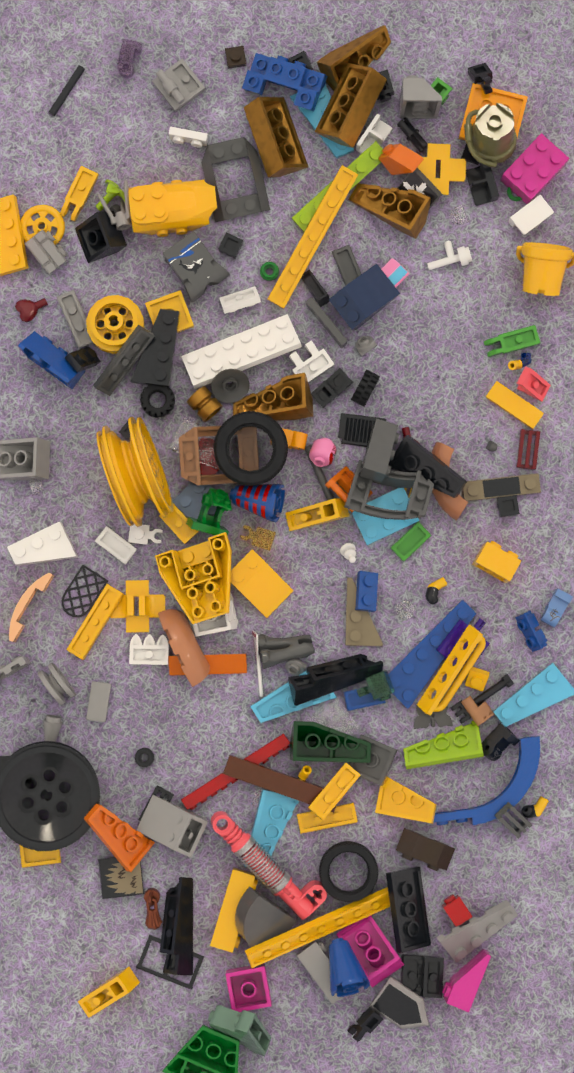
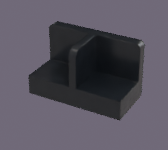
[466,163,499,206]

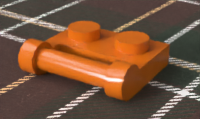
[325,466,373,512]

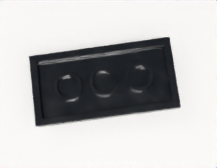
[386,866,431,953]

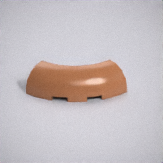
[431,442,468,521]
[158,609,210,687]

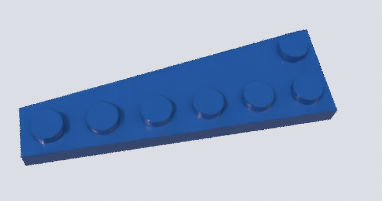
[381,600,476,709]

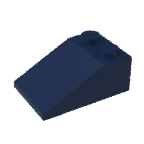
[329,264,401,330]

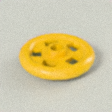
[21,205,65,245]

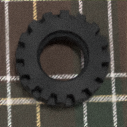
[351,369,380,407]
[140,385,175,418]

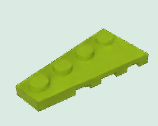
[403,721,484,769]

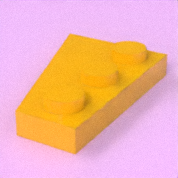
[375,777,437,824]

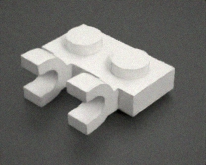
[289,340,334,382]

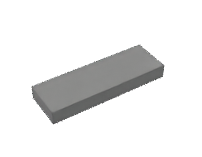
[56,290,93,350]

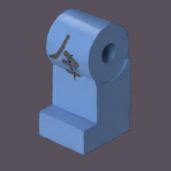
[540,588,573,628]

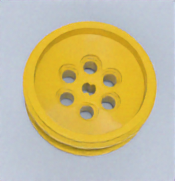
[96,417,173,527]

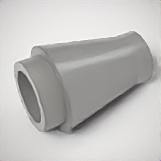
[43,715,63,742]

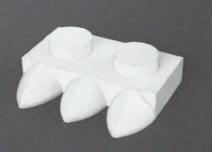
[129,634,169,665]

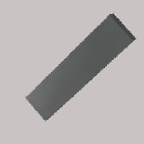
[94,325,155,396]

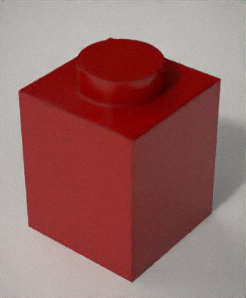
[442,894,473,927]

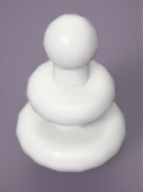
[340,543,356,563]

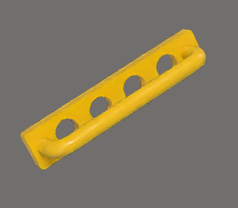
[417,625,486,715]

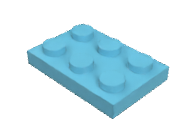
[351,488,419,545]

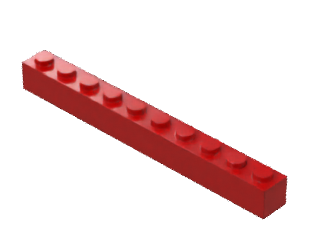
[181,733,290,810]

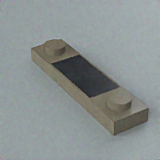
[462,473,541,501]

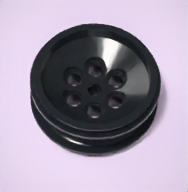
[0,741,100,851]

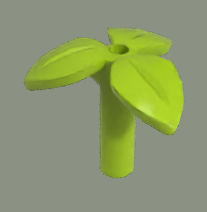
[96,179,125,211]

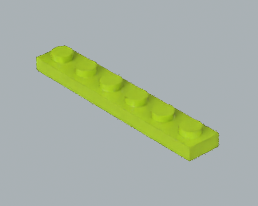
[291,141,383,232]

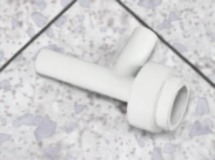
[427,241,472,270]

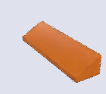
[168,654,247,675]

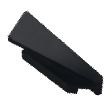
[288,654,383,706]
[160,877,193,976]

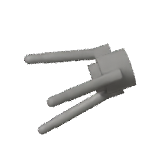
[98,180,132,230]

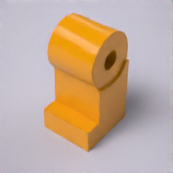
[270,428,308,450]

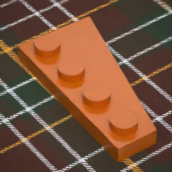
[83,804,155,872]

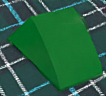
[162,1025,240,1073]

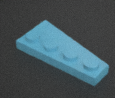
[493,663,574,727]

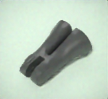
[258,634,315,669]

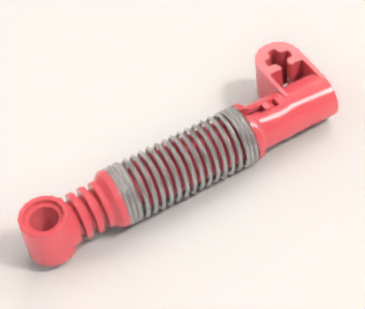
[211,811,327,920]

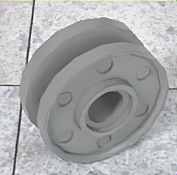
[38,663,76,706]

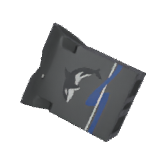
[163,231,230,303]

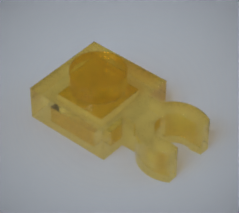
[240,525,276,551]

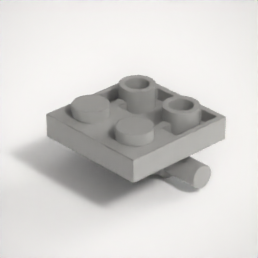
[152,59,205,112]

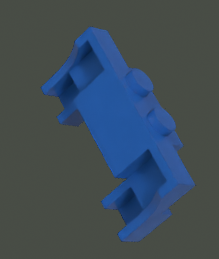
[242,53,328,112]

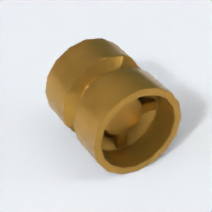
[187,386,223,423]

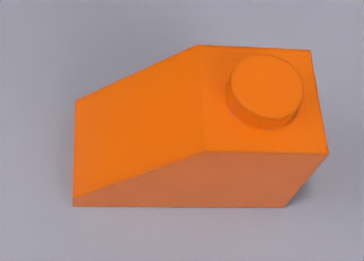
[378,144,424,175]

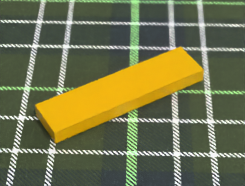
[66,584,124,660]

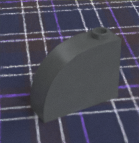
[235,886,297,947]

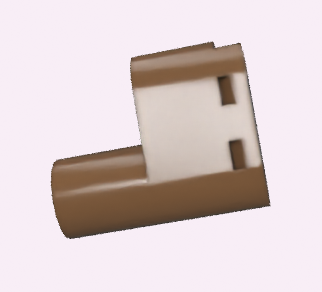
[461,696,494,726]

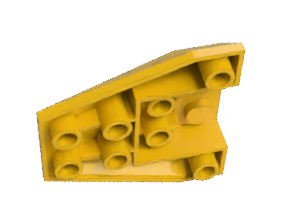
[155,532,232,624]

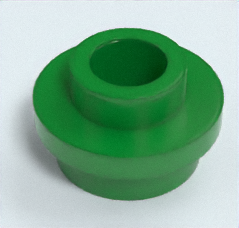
[260,262,279,281]

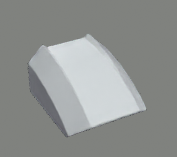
[188,593,238,637]

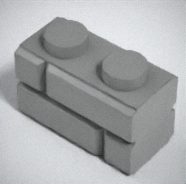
[25,230,68,274]

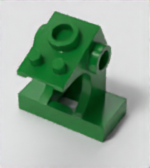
[186,488,232,536]

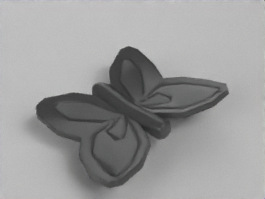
[414,702,453,729]

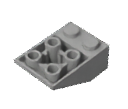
[136,795,208,858]

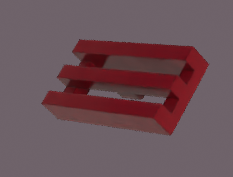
[516,429,540,470]

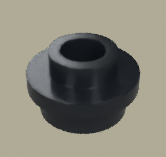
[135,748,154,767]

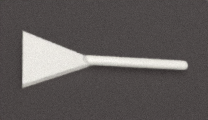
[252,631,263,697]

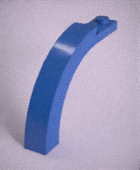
[433,736,541,825]

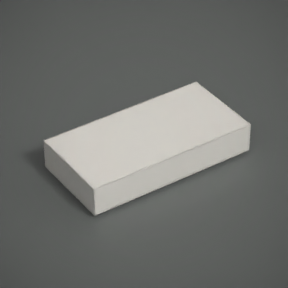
[95,526,137,565]

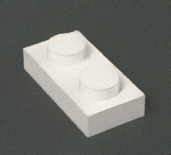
[169,127,208,148]
[219,286,261,314]

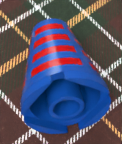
[230,484,285,523]

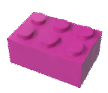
[500,133,569,204]

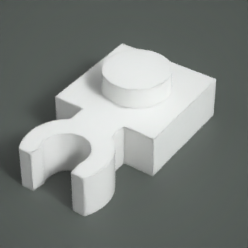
[128,524,163,545]

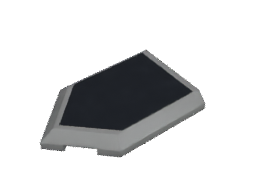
[369,976,429,1029]

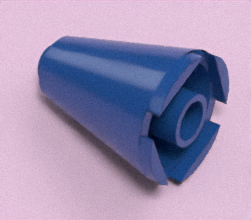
[329,938,370,997]

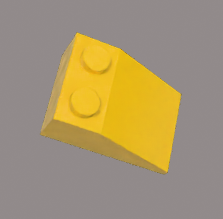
[230,549,294,618]

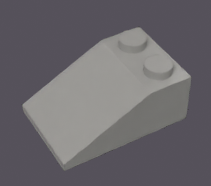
[0,437,50,481]

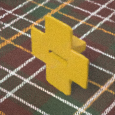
[417,143,466,195]
[110,580,165,633]

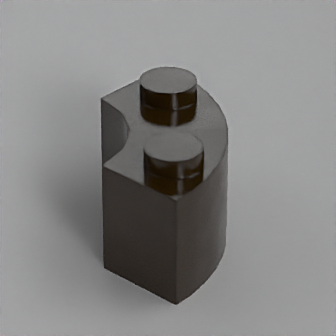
[396,828,455,871]

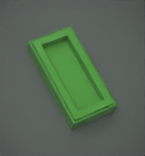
[390,522,431,562]

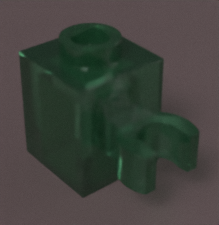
[356,670,395,702]

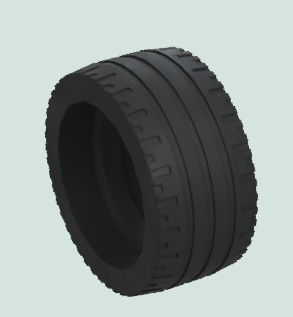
[319,841,378,902]

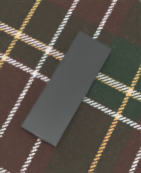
[306,297,347,349]

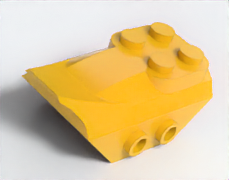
[128,179,217,237]

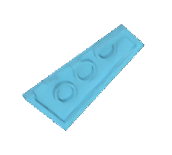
[290,84,354,159]
[250,664,336,723]
[244,789,299,867]

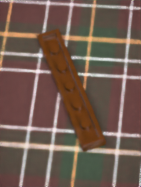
[223,755,337,813]

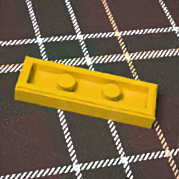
[486,381,544,430]
[308,762,361,821]
[297,803,358,834]

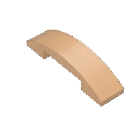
[9,573,54,642]

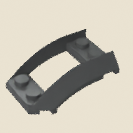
[201,137,270,222]
[344,460,434,520]

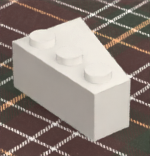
[7,521,79,566]

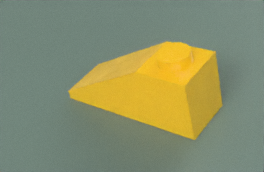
[285,498,350,531]
[78,967,140,1018]

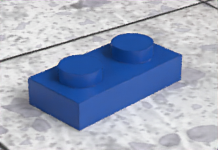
[355,571,378,612]

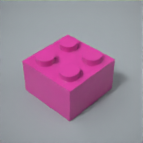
[225,963,272,1012]

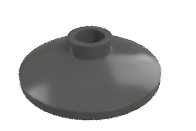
[211,369,250,403]

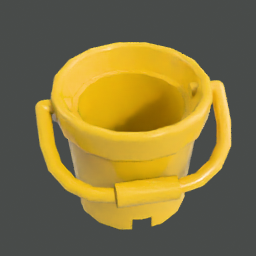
[516,242,574,296]

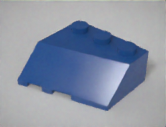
[18,331,86,389]

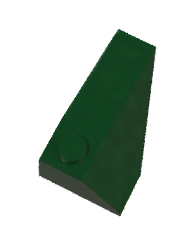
[290,721,371,763]

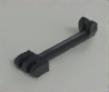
[450,674,514,724]

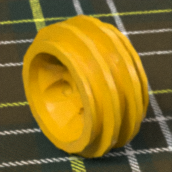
[86,295,144,354]

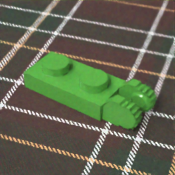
[484,325,540,357]

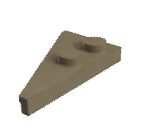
[345,578,383,646]

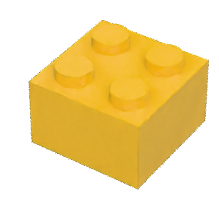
[472,541,521,583]

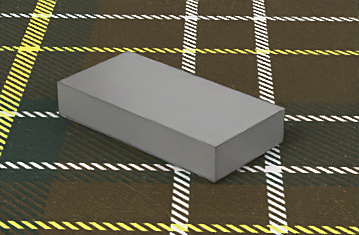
[86,681,112,722]

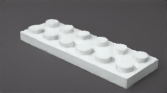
[181,314,302,389]

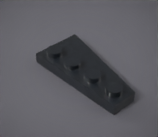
[131,309,180,387]
[388,435,467,498]

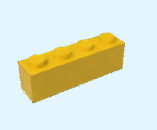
[210,867,258,953]

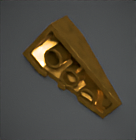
[317,25,391,91]
[348,183,431,239]
[233,373,313,421]

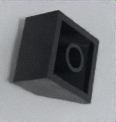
[75,211,127,263]

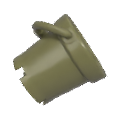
[464,103,517,168]

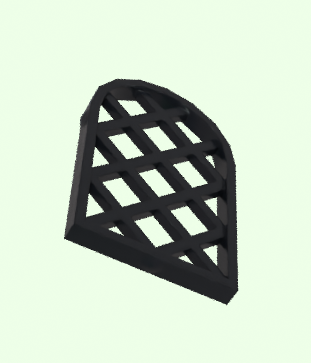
[62,565,108,617]

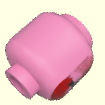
[309,438,336,467]

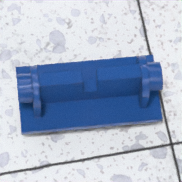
[515,611,548,652]

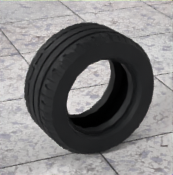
[214,411,288,486]

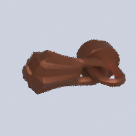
[144,888,162,930]

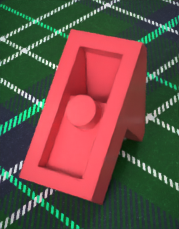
[517,367,551,402]

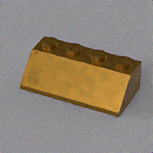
[315,63,387,148]
[244,97,308,178]

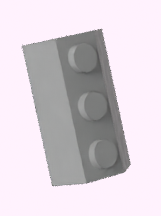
[400,75,442,119]

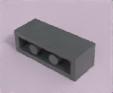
[359,418,400,483]

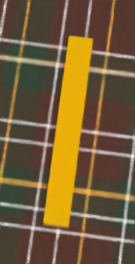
[267,165,358,309]
[245,887,390,968]

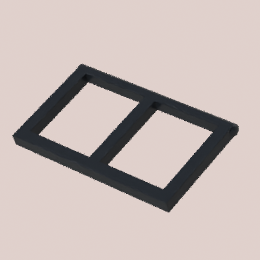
[136,935,204,990]

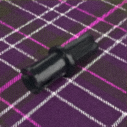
[397,117,428,152]

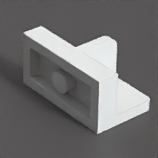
[356,113,393,154]
[508,195,554,235]

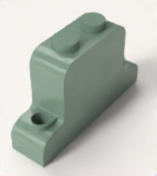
[208,1005,271,1057]

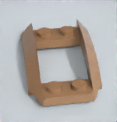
[179,426,259,485]

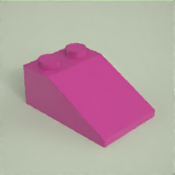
[336,916,404,988]
[442,949,491,1012]

